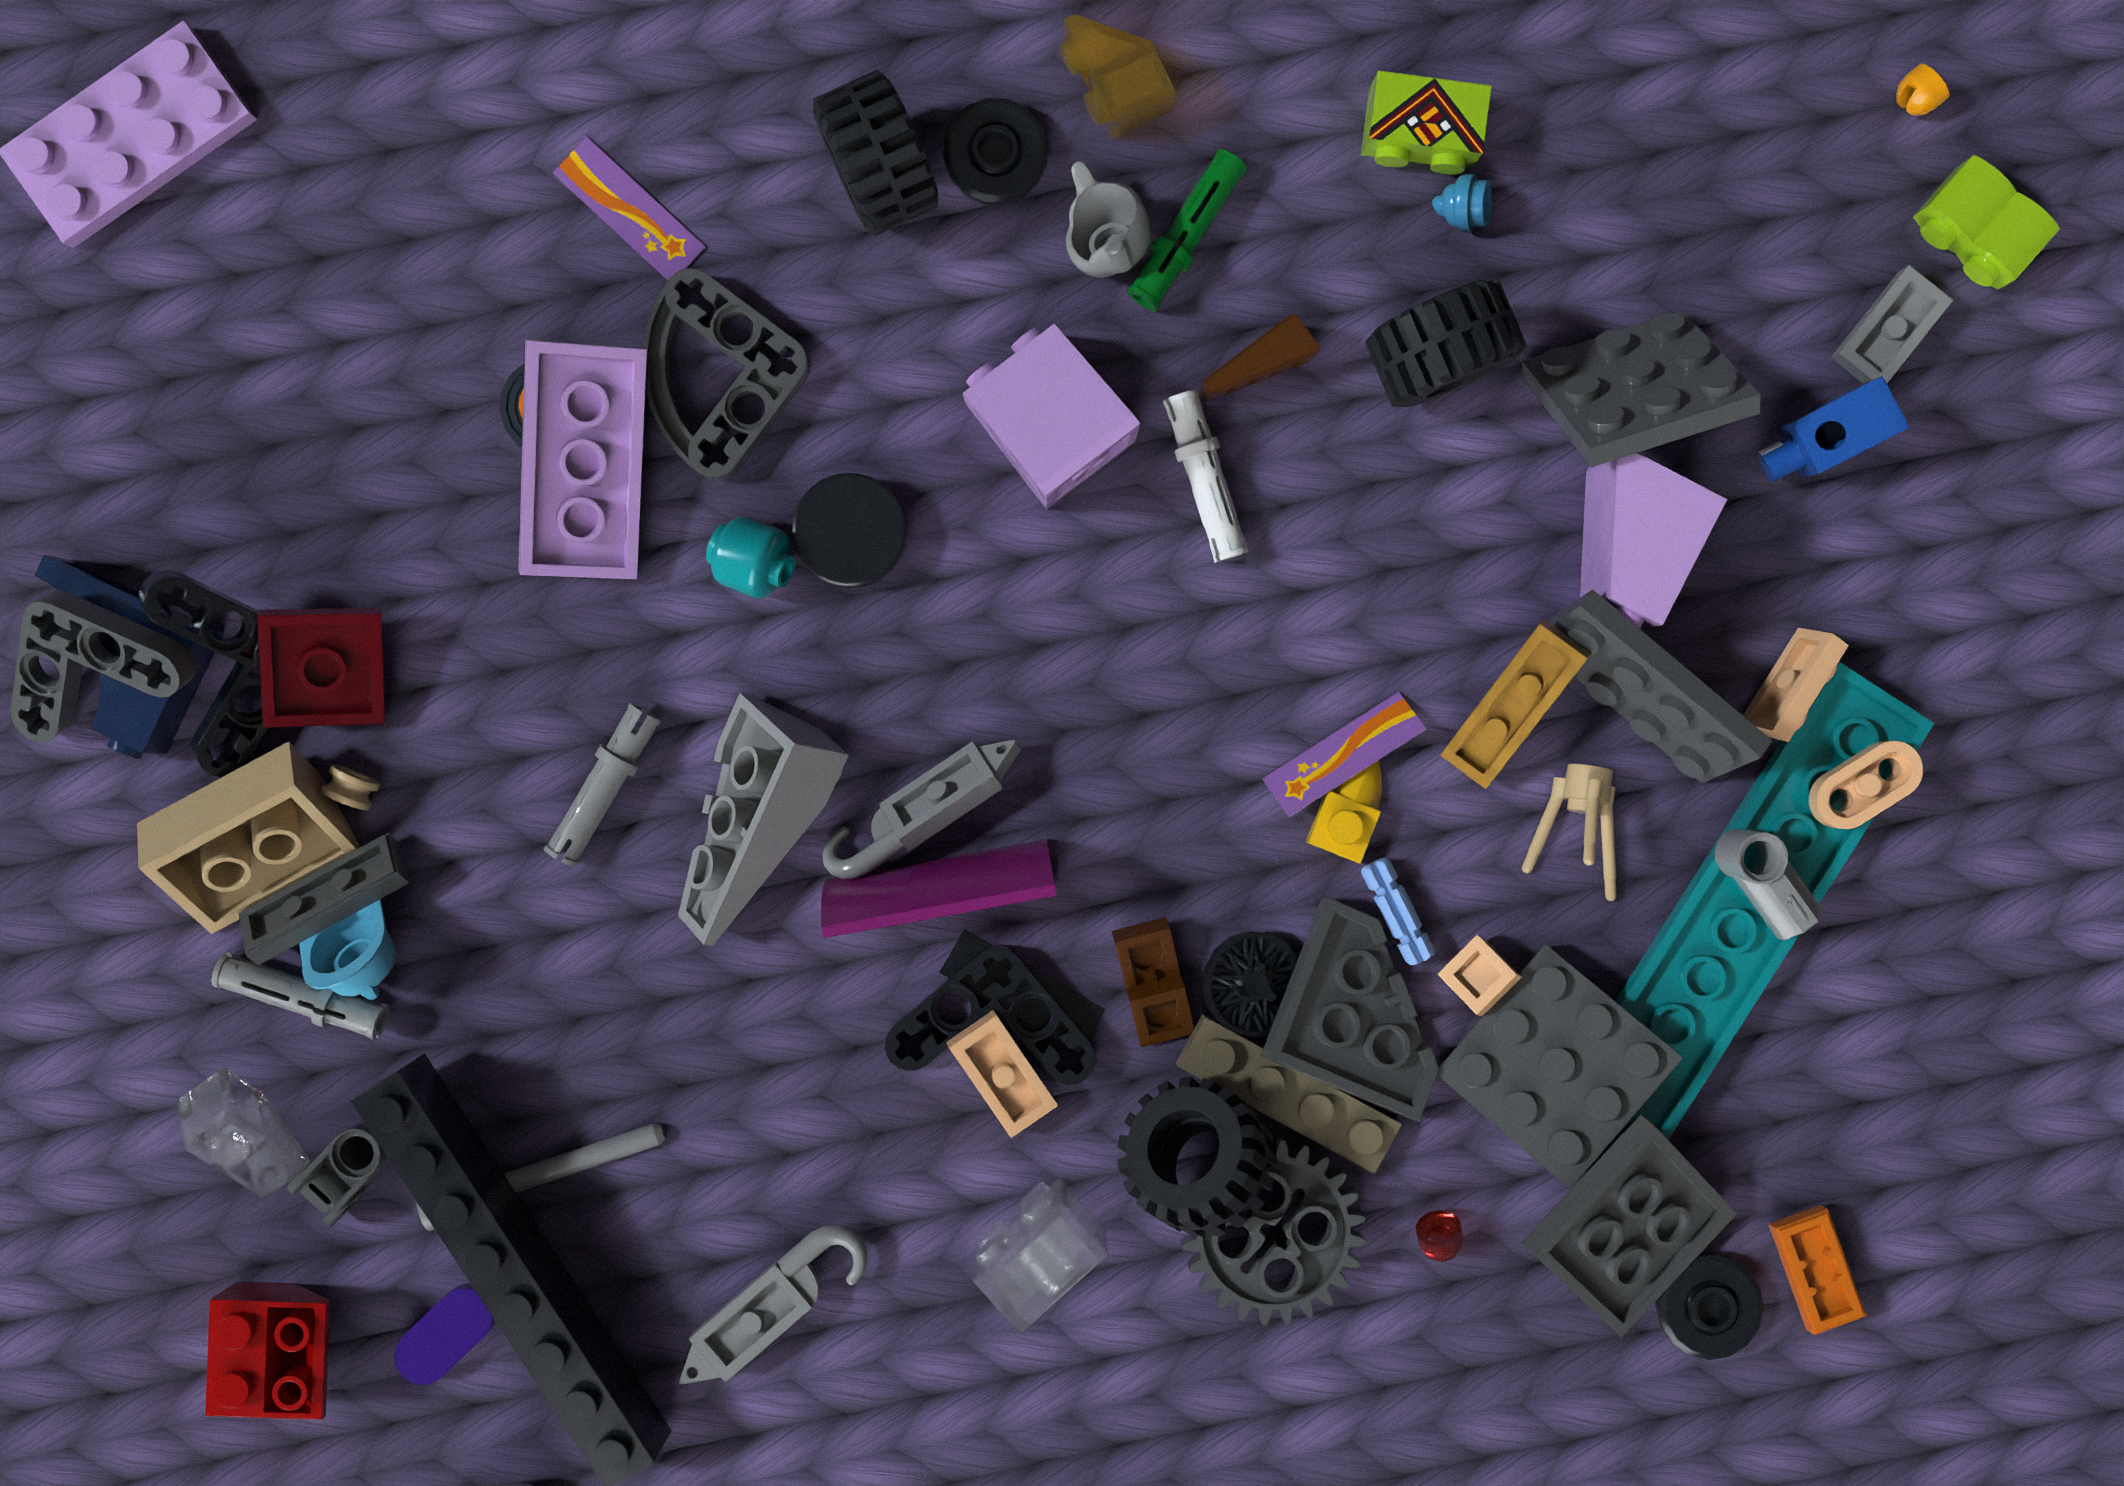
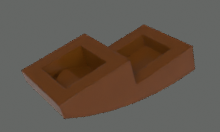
[1112,917,1194,1047]

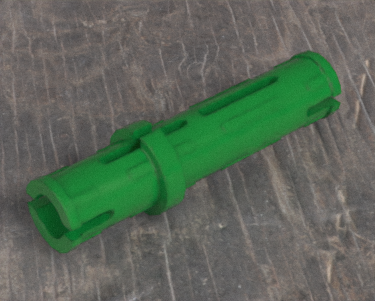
[1126,149,1247,312]

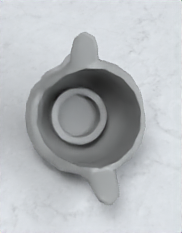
[1065,161,1151,278]

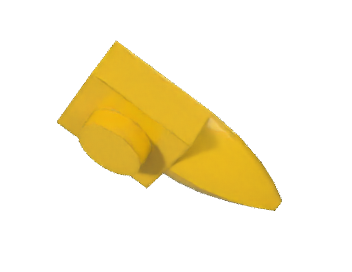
[1305,760,1382,864]

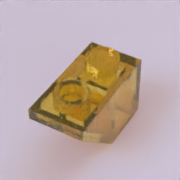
[1059,14,1176,139]

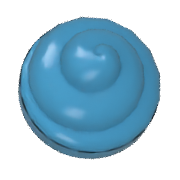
[1432,174,1492,233]

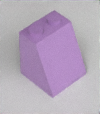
[963,324,1140,509]
[1580,453,1727,630]

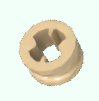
[320,764,381,811]

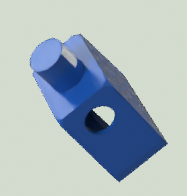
[1757,376,1910,482]

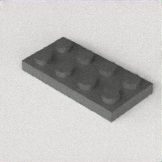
[1547,589,1773,783]

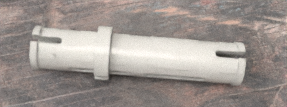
[1163,389,1249,563]

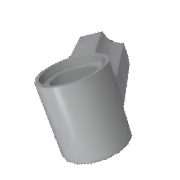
[1715,828,1824,940]

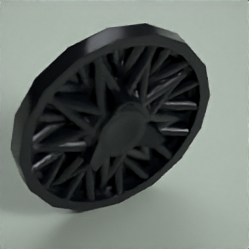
[943,98,1048,205]
[1202,931,1298,1037]
[1655,1252,1764,1360]

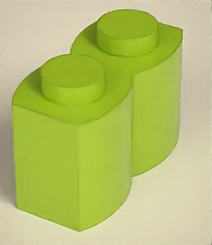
[1913,155,2060,290]

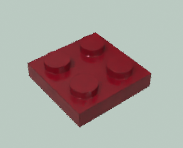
[257,608,385,728]

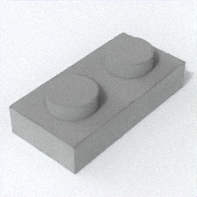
[1830,265,1953,383]

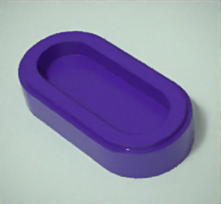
[394,1283,496,1385]

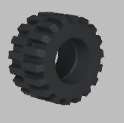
[813,70,938,236]
[1365,280,1527,407]
[1117,1077,1277,1237]

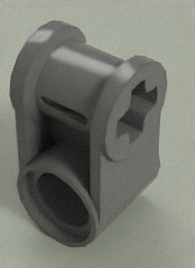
[287,1120,390,1228]

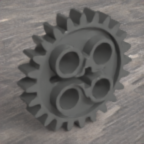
[1180,1136,1366,1325]

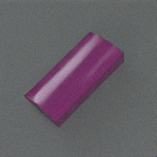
[821,839,1057,938]

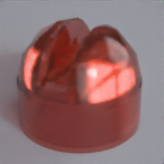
[1416,1210,1463,1262]

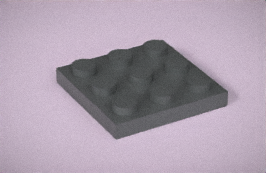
[1522,310,1760,467]
[1437,944,1683,1189]
[1521,1115,1737,1338]

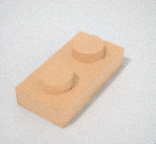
[1743,628,1849,742]
[946,1010,1058,1138]

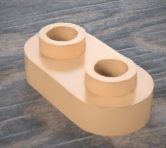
[1809,741,1923,829]

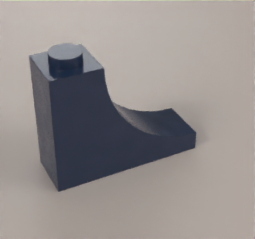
[34,555,224,759]

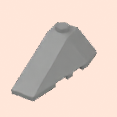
[678,693,849,946]

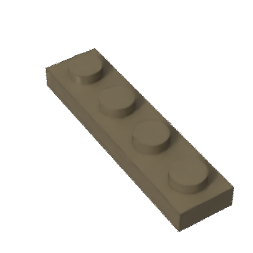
[1176,1014,1402,1174]

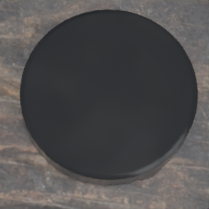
[792,473,907,588]

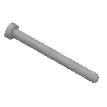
[416,1123,666,1231]

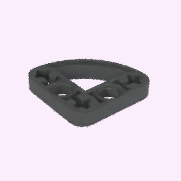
[643,268,810,481]

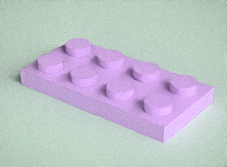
[0,20,257,248]
[518,340,647,579]

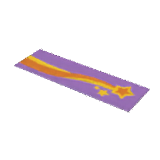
[553,136,706,280]
[1262,692,1427,817]

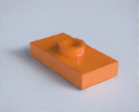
[1768,1205,1867,1335]

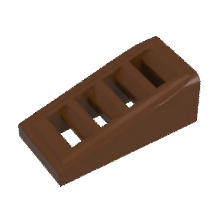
[1199,314,1321,401]

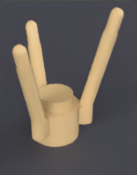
[1522,764,1617,901]

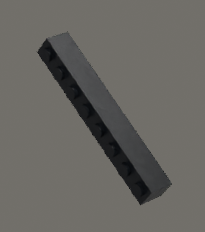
[351,1053,672,1486]

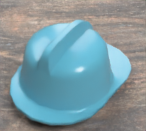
[299,899,397,1000]

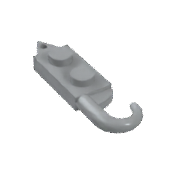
[822,740,1021,879]
[679,1225,868,1384]

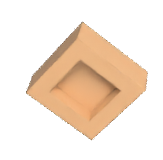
[1438,934,1522,1017]

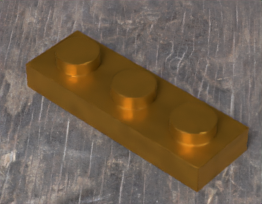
[1440,619,1592,789]

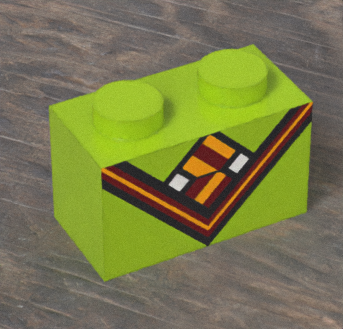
[1361,70,1492,175]

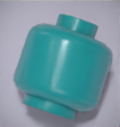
[706,516,796,599]

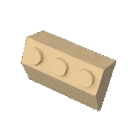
[137,742,360,934]

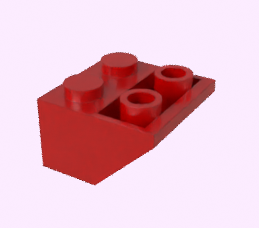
[205,1282,330,1420]

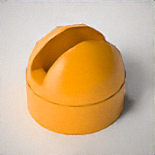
[1896,63,1950,116]

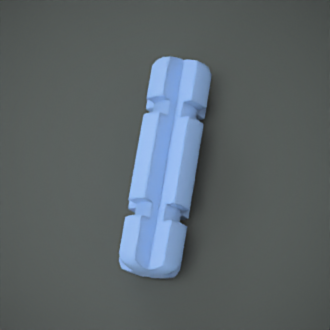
[1361,857,1435,965]

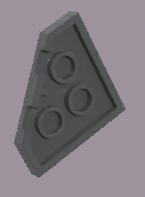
[1261,898,1439,1122]

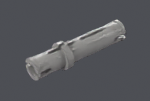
[544,702,662,867]
[211,952,390,1040]

